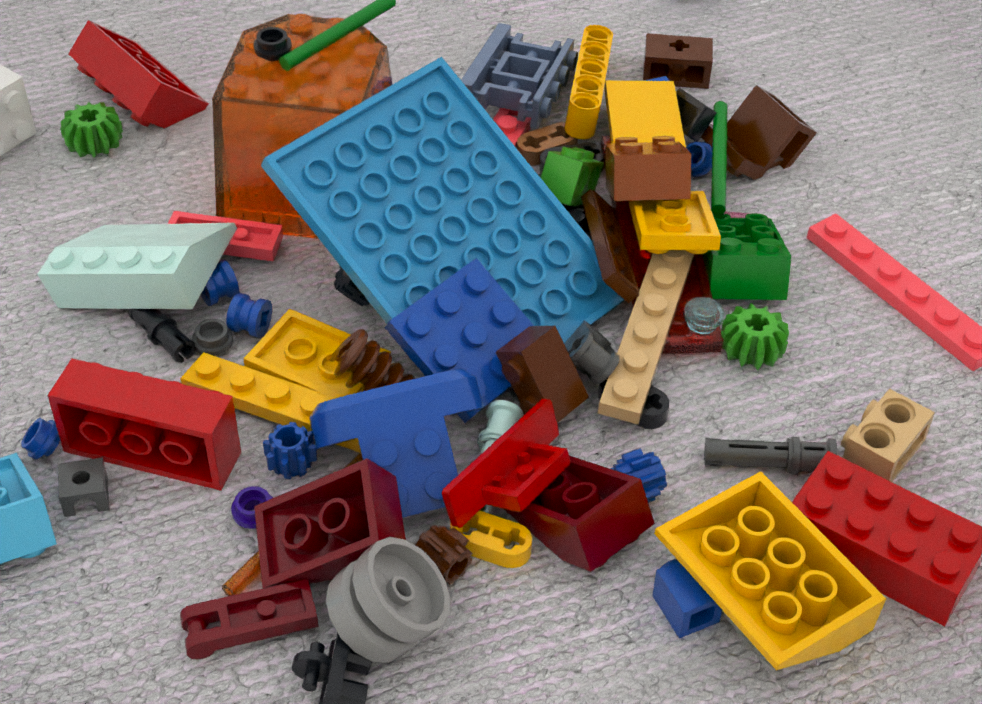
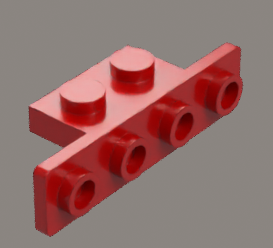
[442,399,571,528]

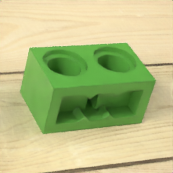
[541,146,604,206]

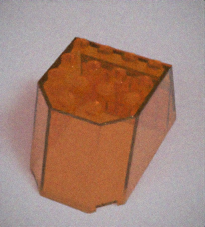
[212,14,393,239]

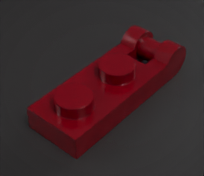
[180,579,319,660]

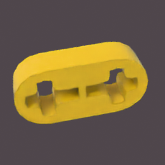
[450,510,532,568]

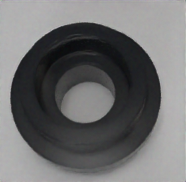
[253,27,292,61]

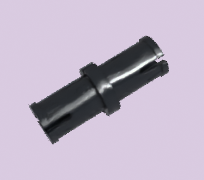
[129,309,195,363]

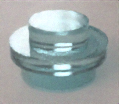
[684,297,725,334]

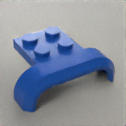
[309,369,484,518]

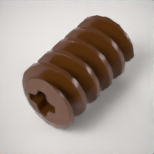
[331,329,415,392]

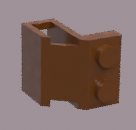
[701,85,817,180]

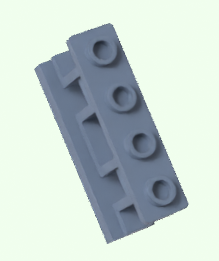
[461,23,578,129]

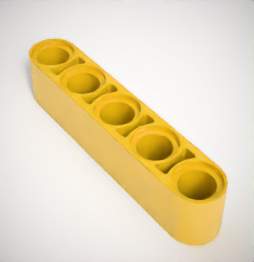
[564,25,613,139]

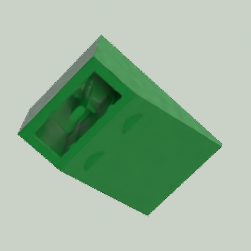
[701,213,792,300]

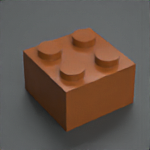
[606,136,691,201]

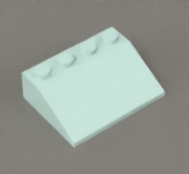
[37,223,237,309]

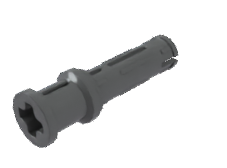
[704,437,837,475]

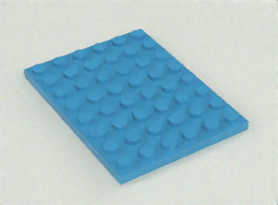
[261,57,625,343]

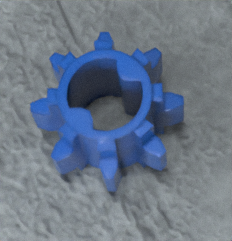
[263,422,318,479]
[611,448,667,503]

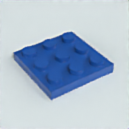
[384,258,534,423]

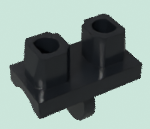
[292,632,372,704]

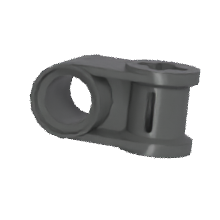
[564,320,620,384]

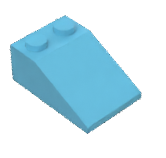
[0,453,57,566]

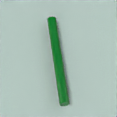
[279,0,396,71]
[711,101,728,215]

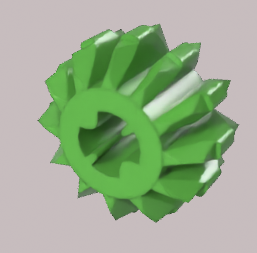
[60,101,123,158]
[720,303,789,370]

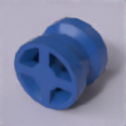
[201,259,239,306]
[226,292,273,338]

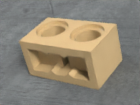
[841,388,935,482]

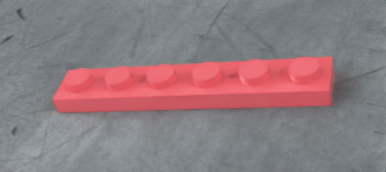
[807,213,982,371]

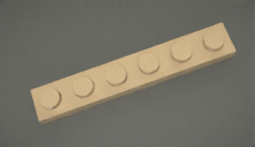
[597,250,694,424]

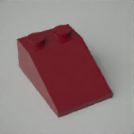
[503,455,655,572]
[254,458,406,589]

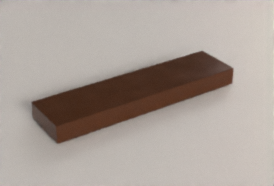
[581,189,639,303]

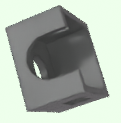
[58,457,109,517]

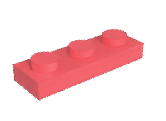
[168,211,284,261]

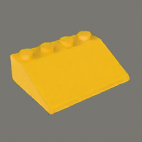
[654,471,886,671]

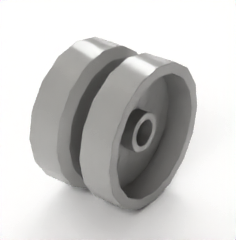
[326,537,450,663]

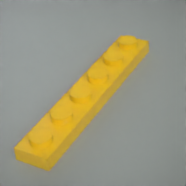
[180,352,361,453]

